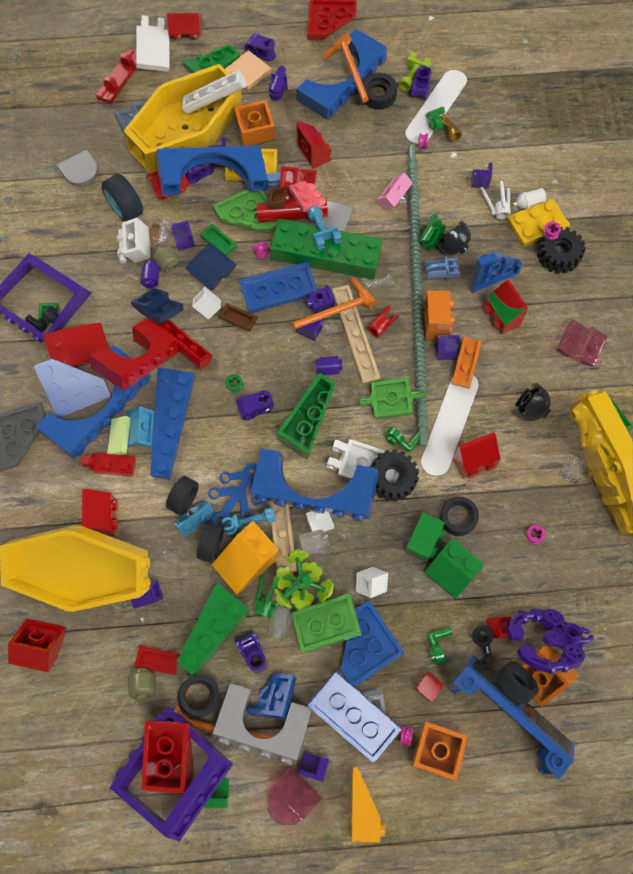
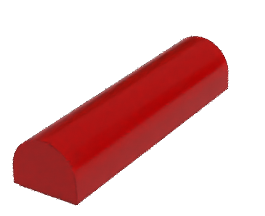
[256,198,328,223]
[147,318,213,369]

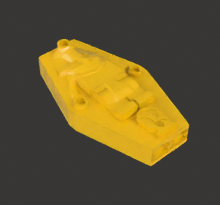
[570,390,633,536]
[0,525,150,612]

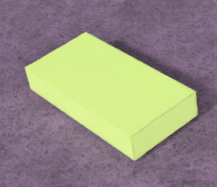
[107,416,131,455]

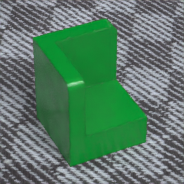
[204,779,229,808]

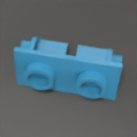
[174,500,216,538]

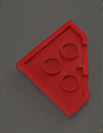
[307,0,357,40]

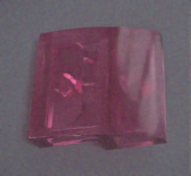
[556,319,607,367]

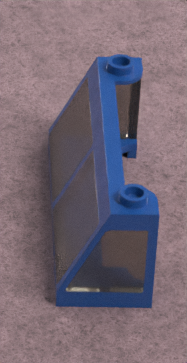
[446,655,575,779]

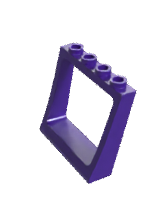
[0,253,92,343]
[110,706,233,842]

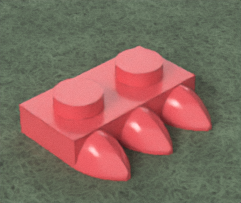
[289,181,326,212]

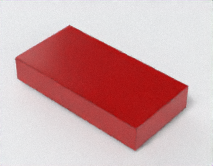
[134,646,180,675]

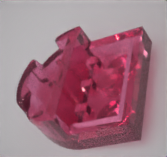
[267,766,322,825]

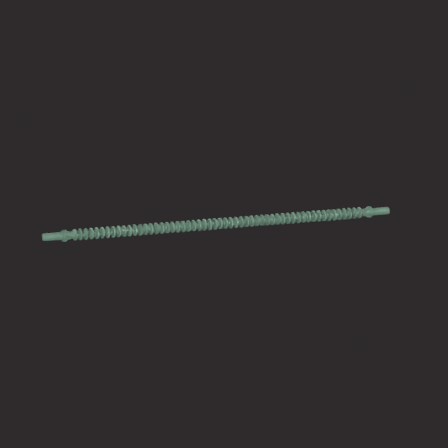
[407,145,428,447]

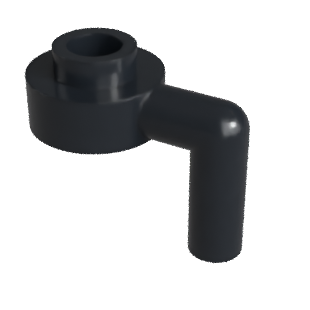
[25,305,59,332]
[472,624,494,667]

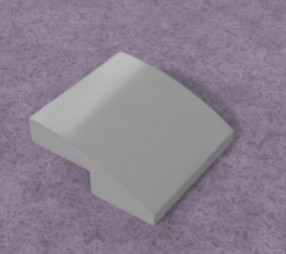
[309,201,353,231]

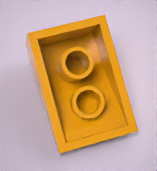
[212,521,283,595]
[351,767,384,843]

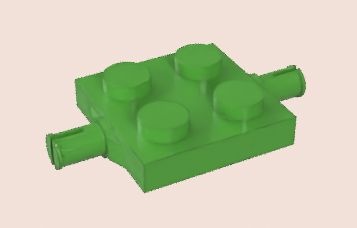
[360,377,424,420]

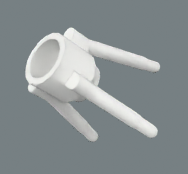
[480,181,511,219]

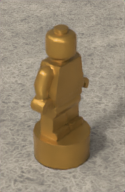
[440,114,462,142]

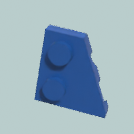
[247,673,297,720]

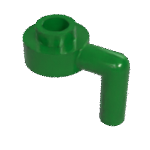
[426,106,445,132]
[385,427,420,452]
[427,627,453,666]

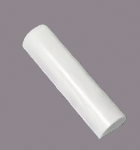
[182,70,246,114]

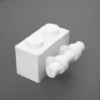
[117,218,151,264]

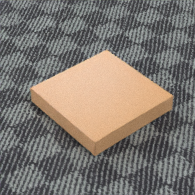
[225,50,271,90]

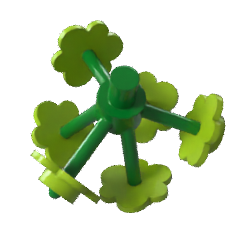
[274,550,334,610]

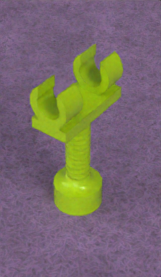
[399,52,432,92]

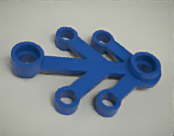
[208,464,263,527]

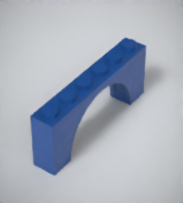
[296,29,387,120]
[156,145,268,195]
[36,345,151,459]
[250,448,379,521]

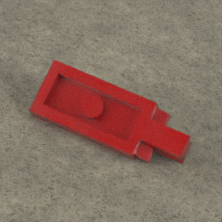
[80,453,136,477]

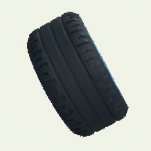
[101,174,143,222]

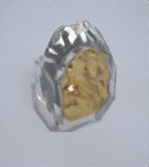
[151,218,173,248]

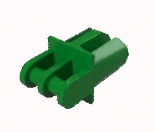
[419,214,446,251]

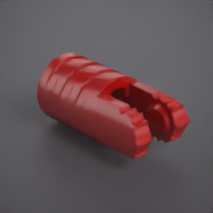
[367,304,399,338]

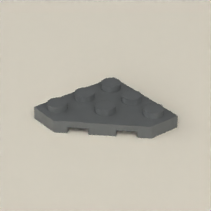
[0,402,45,472]

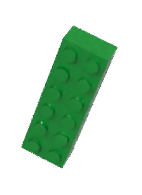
[270,219,383,280]

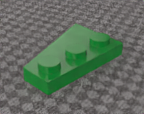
[182,44,240,73]

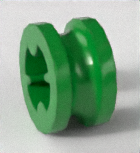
[226,374,244,393]

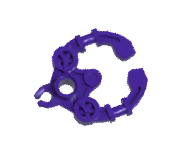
[507,609,594,674]

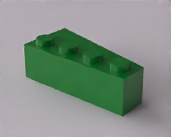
[276,373,336,460]

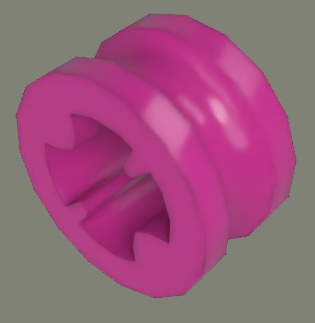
[418,133,428,149]
[543,222,561,240]
[253,241,270,259]
[526,525,545,545]
[399,725,413,747]

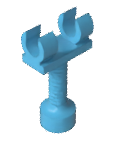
[307,206,342,250]
[222,506,276,536]

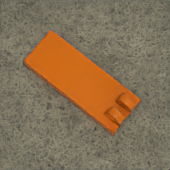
[452,336,482,389]

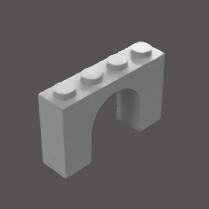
[213,683,312,766]

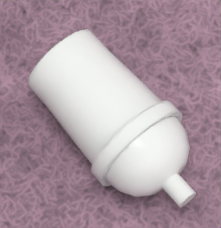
[513,188,546,209]

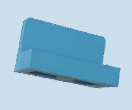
[126,406,155,448]

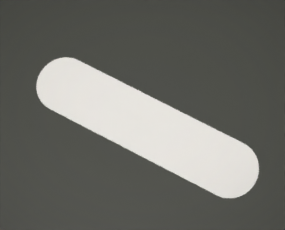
[406,70,467,143]
[421,375,479,476]

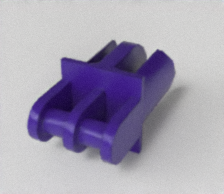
[268,66,288,101]

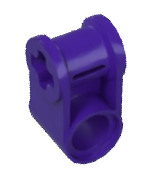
[244,33,276,61]
[410,66,431,100]
[185,163,215,184]
[236,390,274,420]
[235,631,267,673]

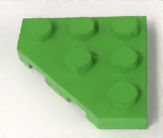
[213,189,278,233]

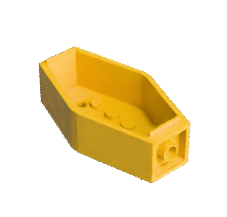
[124,64,242,174]

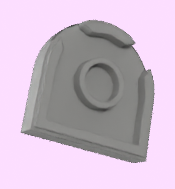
[57,149,98,186]

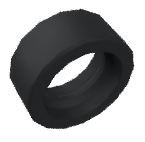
[166,476,199,515]
[440,497,479,536]
[197,522,224,563]
[496,661,539,705]
[177,675,220,718]

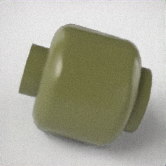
[153,245,179,272]
[128,668,156,703]

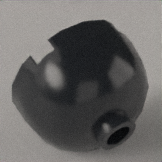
[436,220,471,255]
[513,383,551,421]

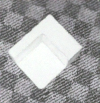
[192,287,221,319]
[306,511,334,536]
[356,567,388,598]

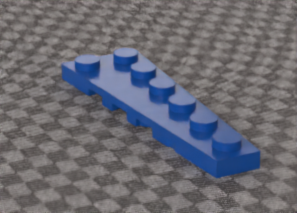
[150,368,195,480]

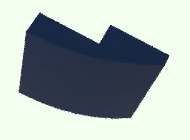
[185,243,237,291]
[131,288,184,324]

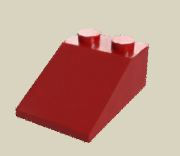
[43,322,109,368]
[141,720,193,794]

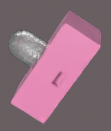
[376,173,413,210]

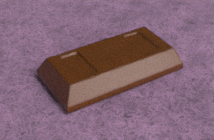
[267,188,288,209]
[218,303,258,332]

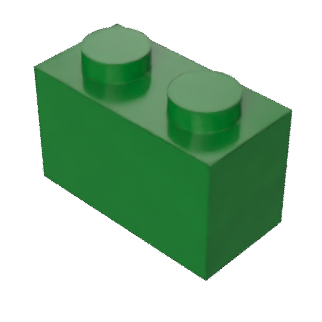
[405,513,446,562]

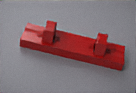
[96,49,137,105]

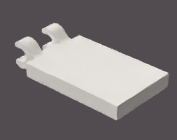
[136,15,169,72]
[326,439,399,483]

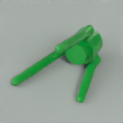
[253,576,295,619]

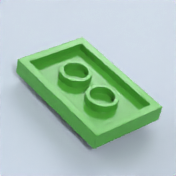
[292,593,362,654]

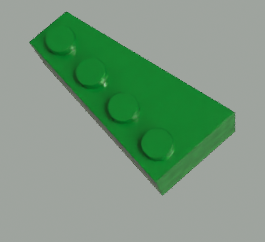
[177,583,250,676]

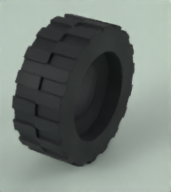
[361,72,397,110]

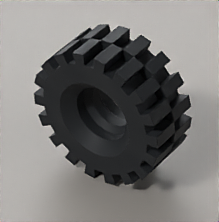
[537,226,586,274]
[370,449,419,502]

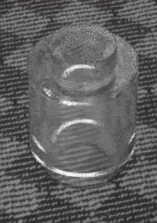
[268,607,291,640]

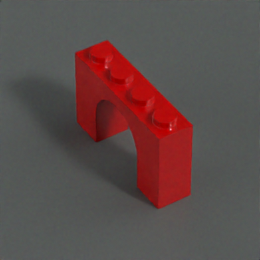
[90,318,178,391]

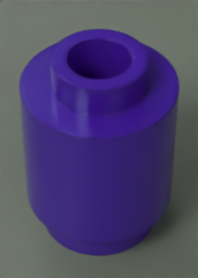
[140,261,160,289]
[316,356,343,375]

